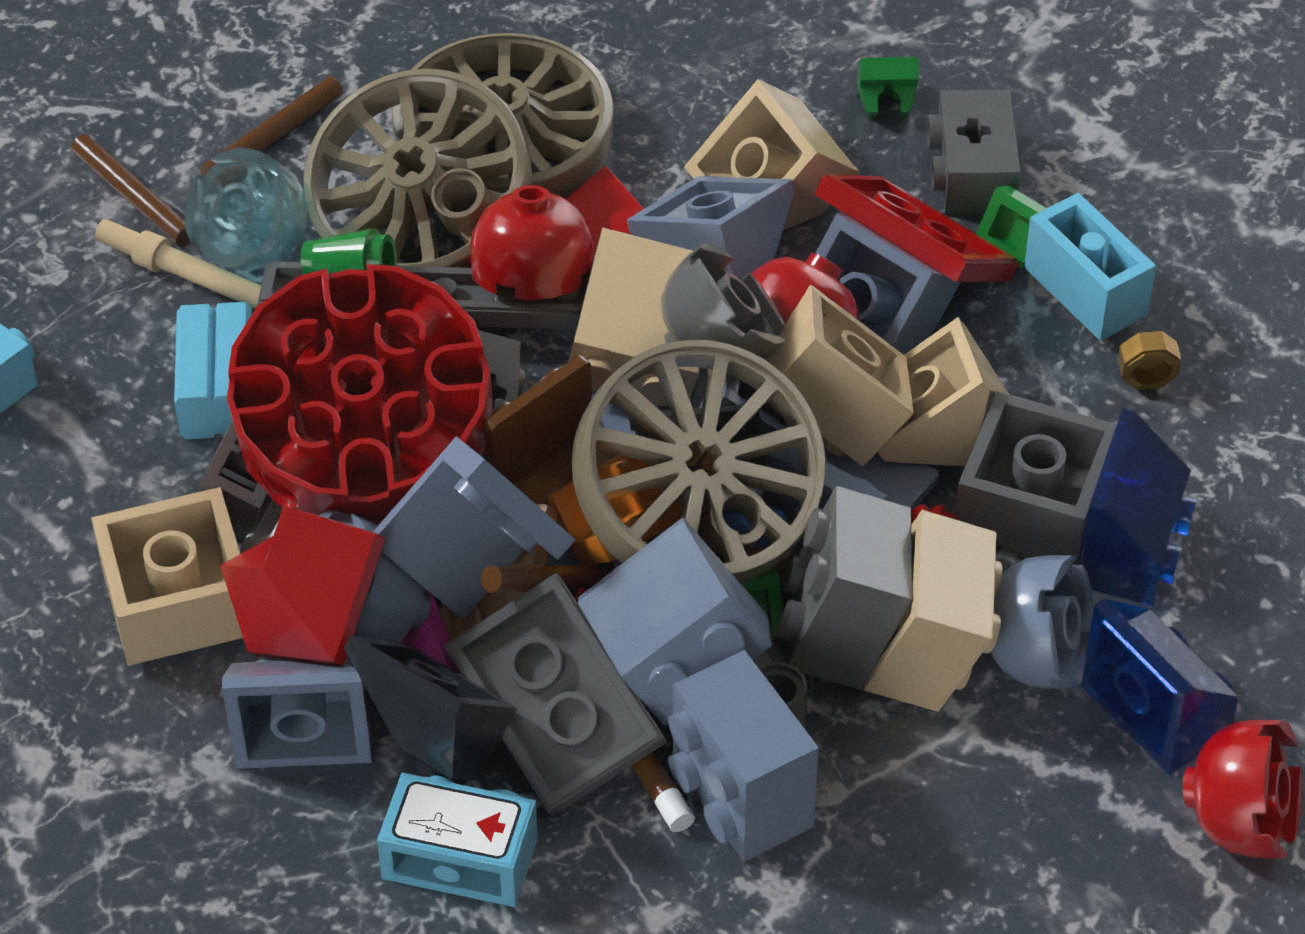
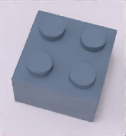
[668,650,819,862]

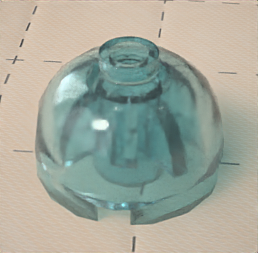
[184,147,308,272]

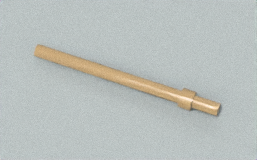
[95,219,261,309]

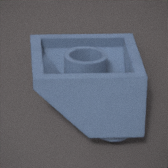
[627,176,794,279]

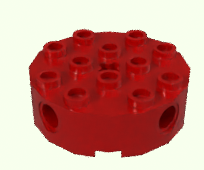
[227,264,493,525]

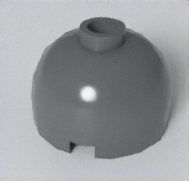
[661,243,786,359]

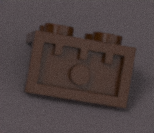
[484,355,617,524]

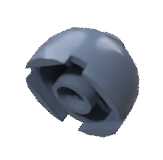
[990,555,1094,690]

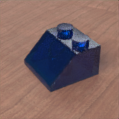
[1081,408,1198,606]
[1081,598,1239,775]

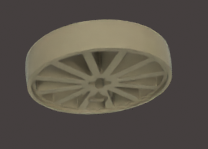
[392,33,614,211]
[304,69,532,268]
[572,340,825,585]

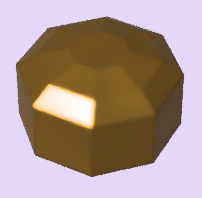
[1118,331,1181,390]

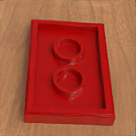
[814,174,1019,282]

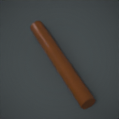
[200,76,343,185]
[71,134,195,247]
[481,565,614,593]

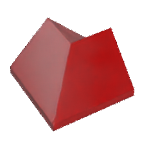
[220,505,386,666]

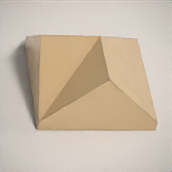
[878,317,1010,466]

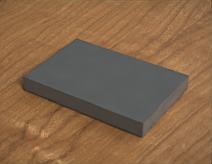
[444,572,667,817]

